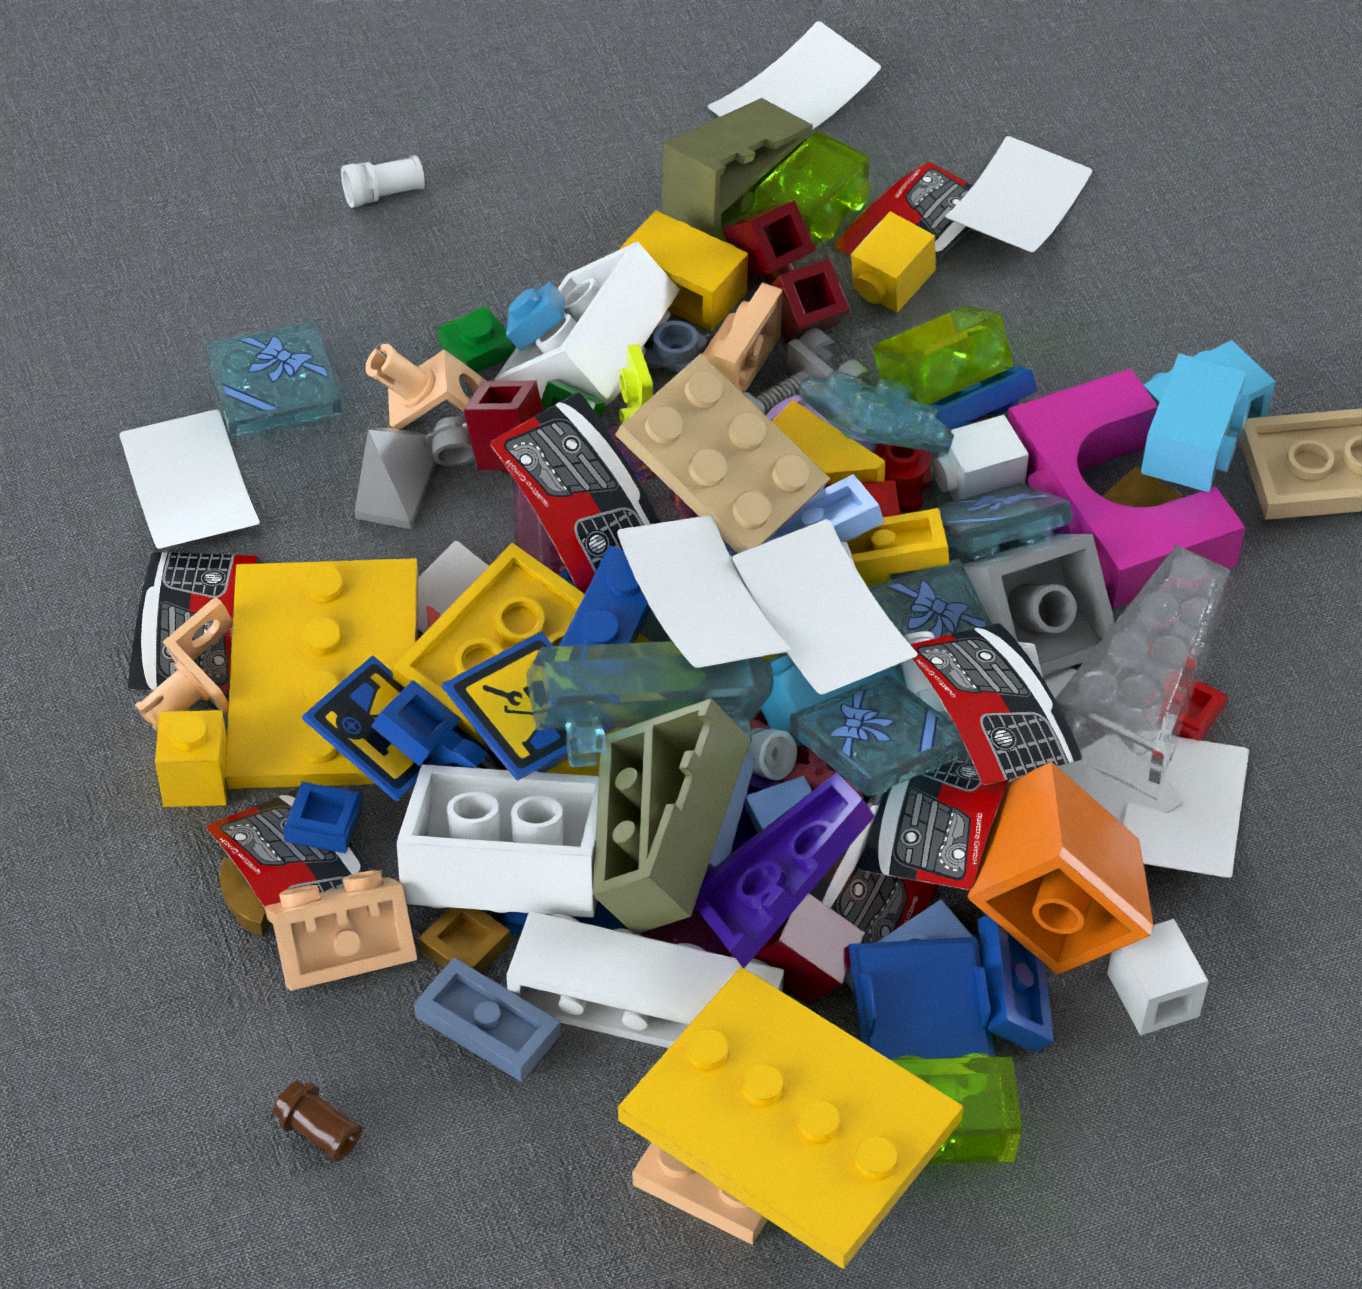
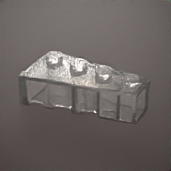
[1055,545,1230,800]

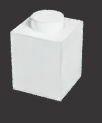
[933,415,1029,512]
[1107,919,1208,1036]

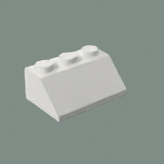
[494,242,680,407]
[396,765,599,918]

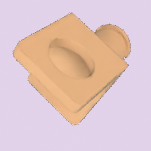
[365,344,486,430]
[134,597,233,732]

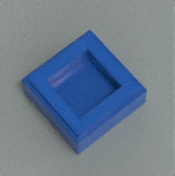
[284,781,363,854]

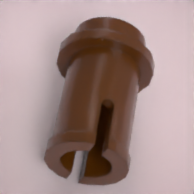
[273,1081,362,1162]

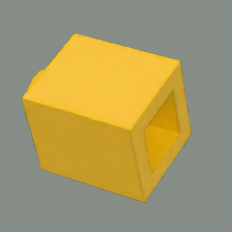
[851,211,936,313]
[155,710,228,807]

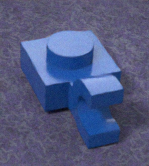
[371,680,488,768]

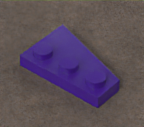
[695,772,875,969]

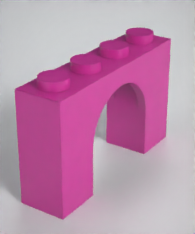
[1007,368,1246,609]

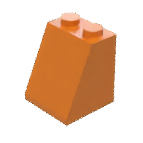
[967,762,1154,975]

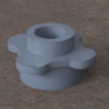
[644,321,707,373]

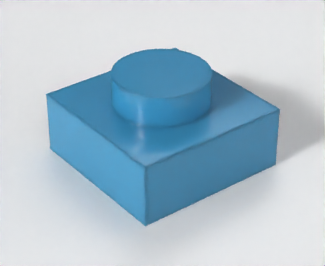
[506,281,565,351]

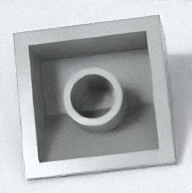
[956,534,1121,676]

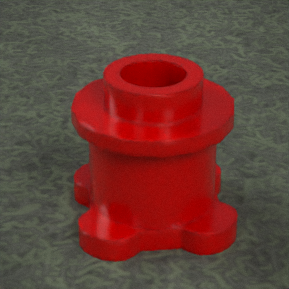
[874,436,932,513]

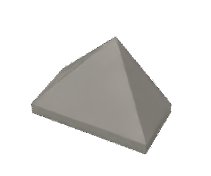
[355,428,437,529]

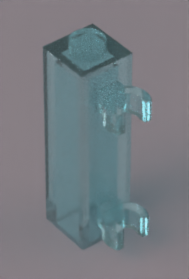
[526,641,774,767]

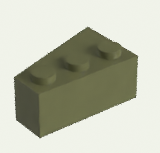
[661,98,813,242]
[593,698,751,934]

